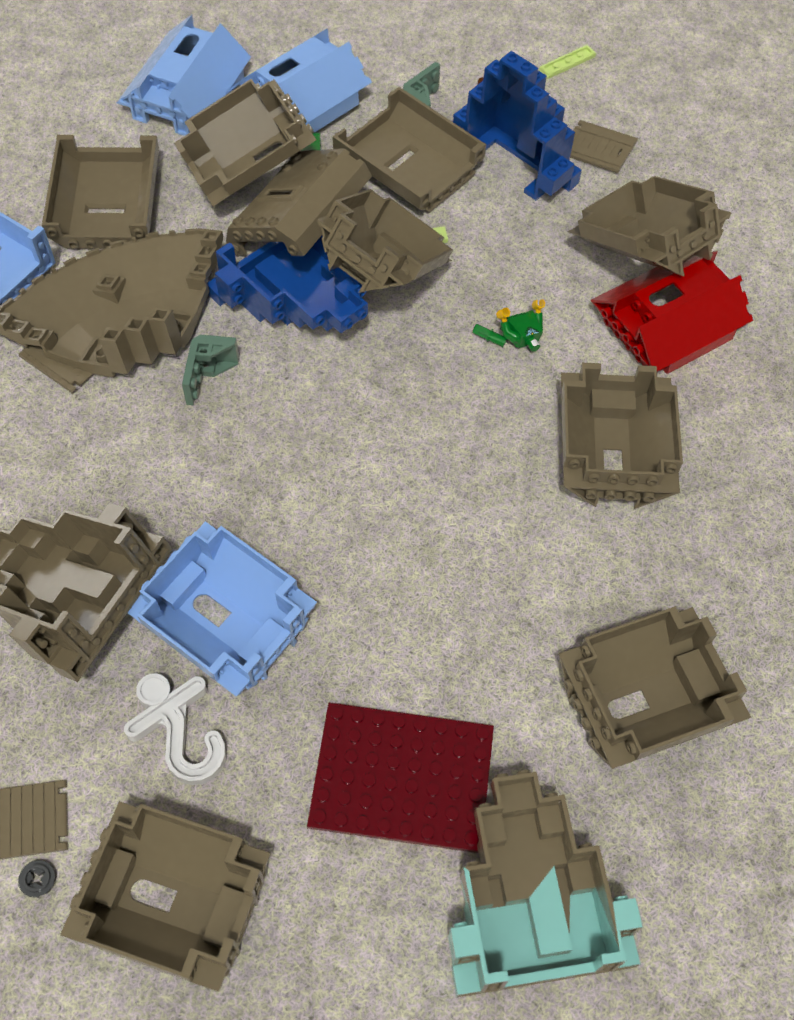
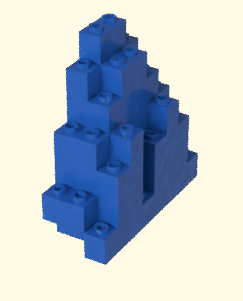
[453,51,582,201]
[207,235,368,333]

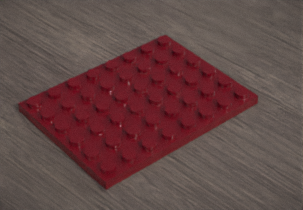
[307,702,494,853]

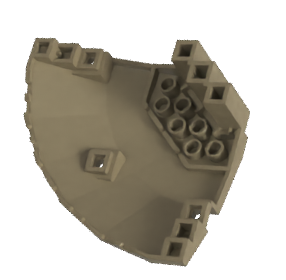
[0,228,224,377]

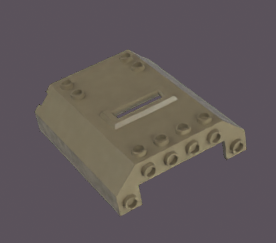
[333,87,486,212]
[42,135,159,249]
[226,148,372,256]

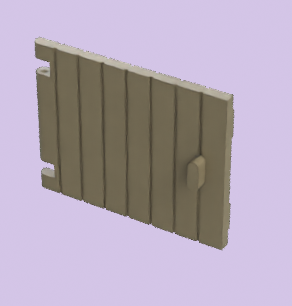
[570,120,638,173]
[19,345,94,393]
[0,780,68,860]

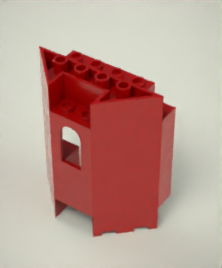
[590,251,753,374]

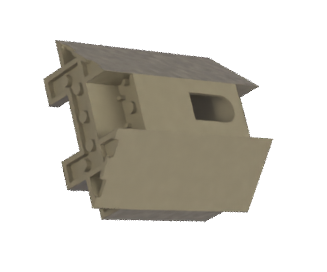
[174,79,316,206]
[568,176,732,276]
[317,189,453,293]
[561,362,683,509]
[559,606,752,769]
[60,801,270,992]

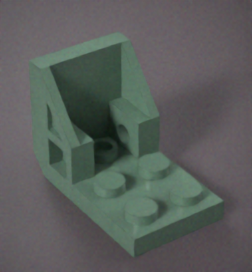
[403,62,440,107]
[182,334,239,406]

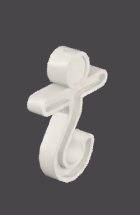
[124,673,226,785]

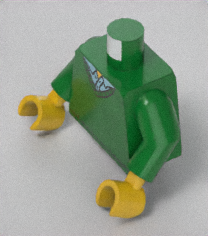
[496,299,545,352]

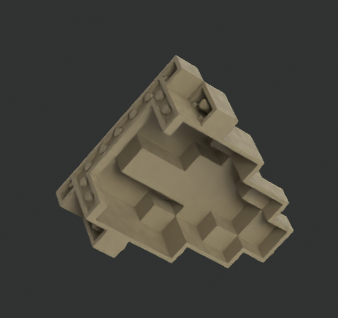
[0,503,173,682]

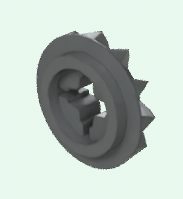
[18,860,56,898]

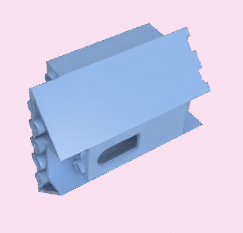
[117,15,251,136]
[225,28,372,133]
[128,521,317,696]

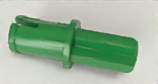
[472,324,507,348]

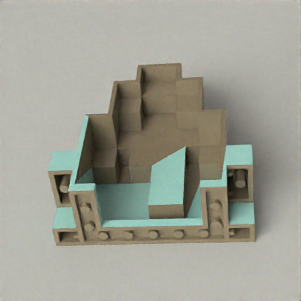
[448,770,643,998]

